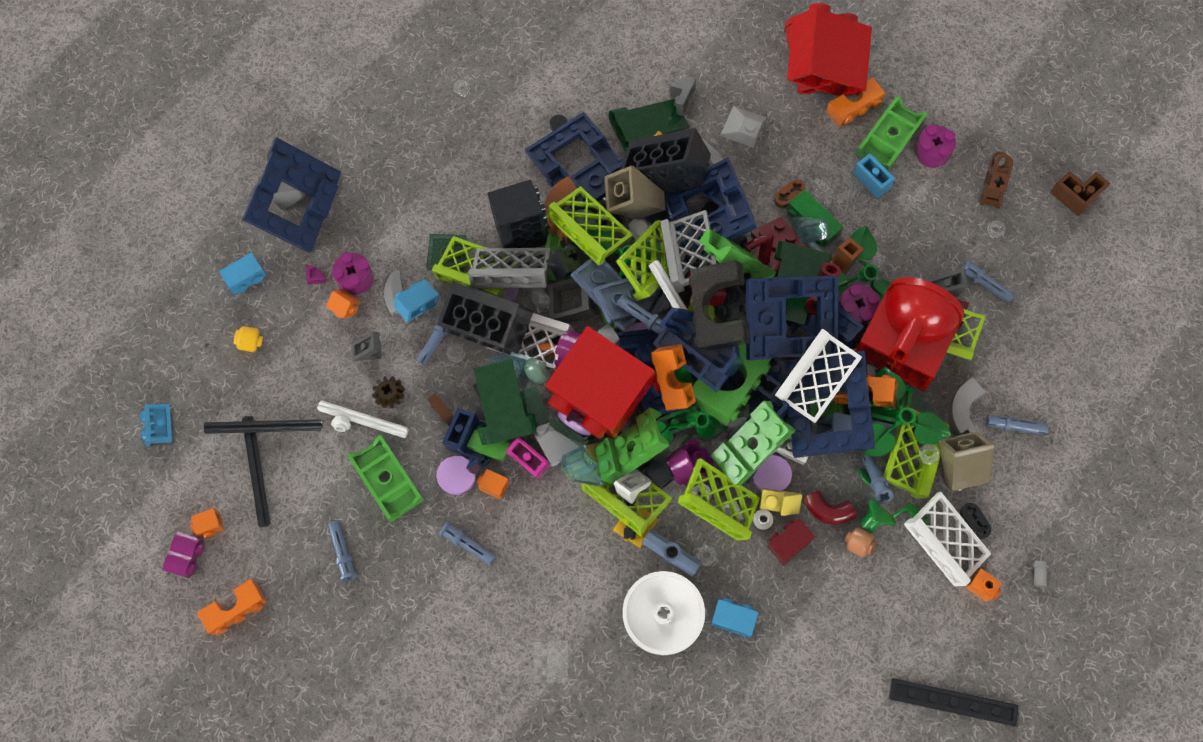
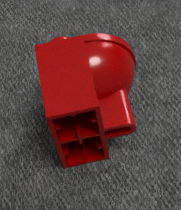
[784,3,872,97]
[855,277,964,392]
[545,326,656,439]

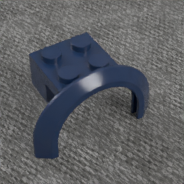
[442,408,493,474]

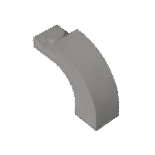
[948,377,986,436]

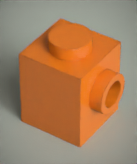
[326,289,360,319]
[477,469,510,500]
[190,508,225,539]
[966,568,1002,602]

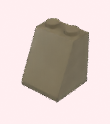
[604,166,666,219]
[939,431,994,491]

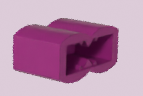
[162,532,205,578]

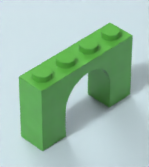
[693,334,772,426]

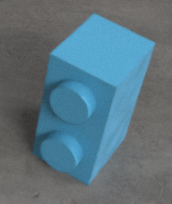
[853,153,895,199]
[219,252,267,295]
[393,279,439,323]
[711,598,758,638]

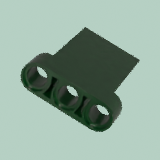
[609,99,690,153]
[774,241,832,325]
[473,359,536,445]

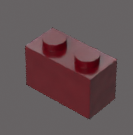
[767,518,816,565]

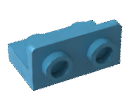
[140,404,172,447]

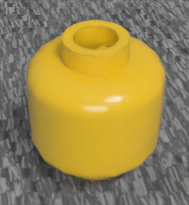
[234,326,263,352]

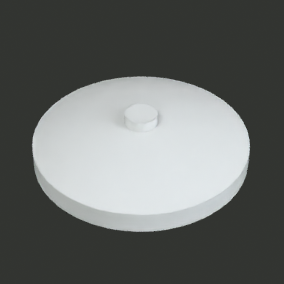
[623,571,705,655]

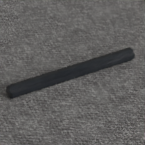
[242,416,270,528]
[203,419,323,434]

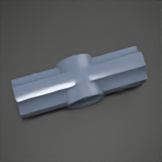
[642,529,702,578]

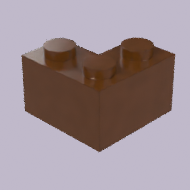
[1050,171,1110,216]

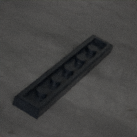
[888,678,1019,727]

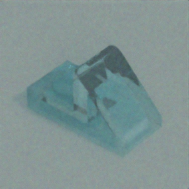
[792,216,829,244]

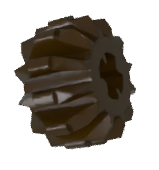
[372,376,405,409]

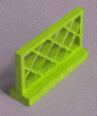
[547,186,633,266]
[616,220,684,301]
[432,236,516,298]
[946,309,986,360]
[883,406,949,499]
[677,459,760,541]
[581,466,672,536]

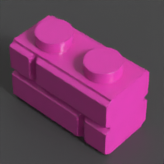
[506,437,551,479]

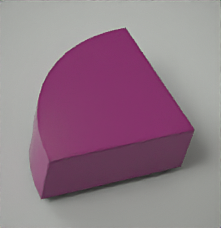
[306,265,326,285]

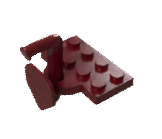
[743,217,820,275]

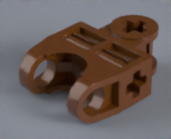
[980,151,1013,209]

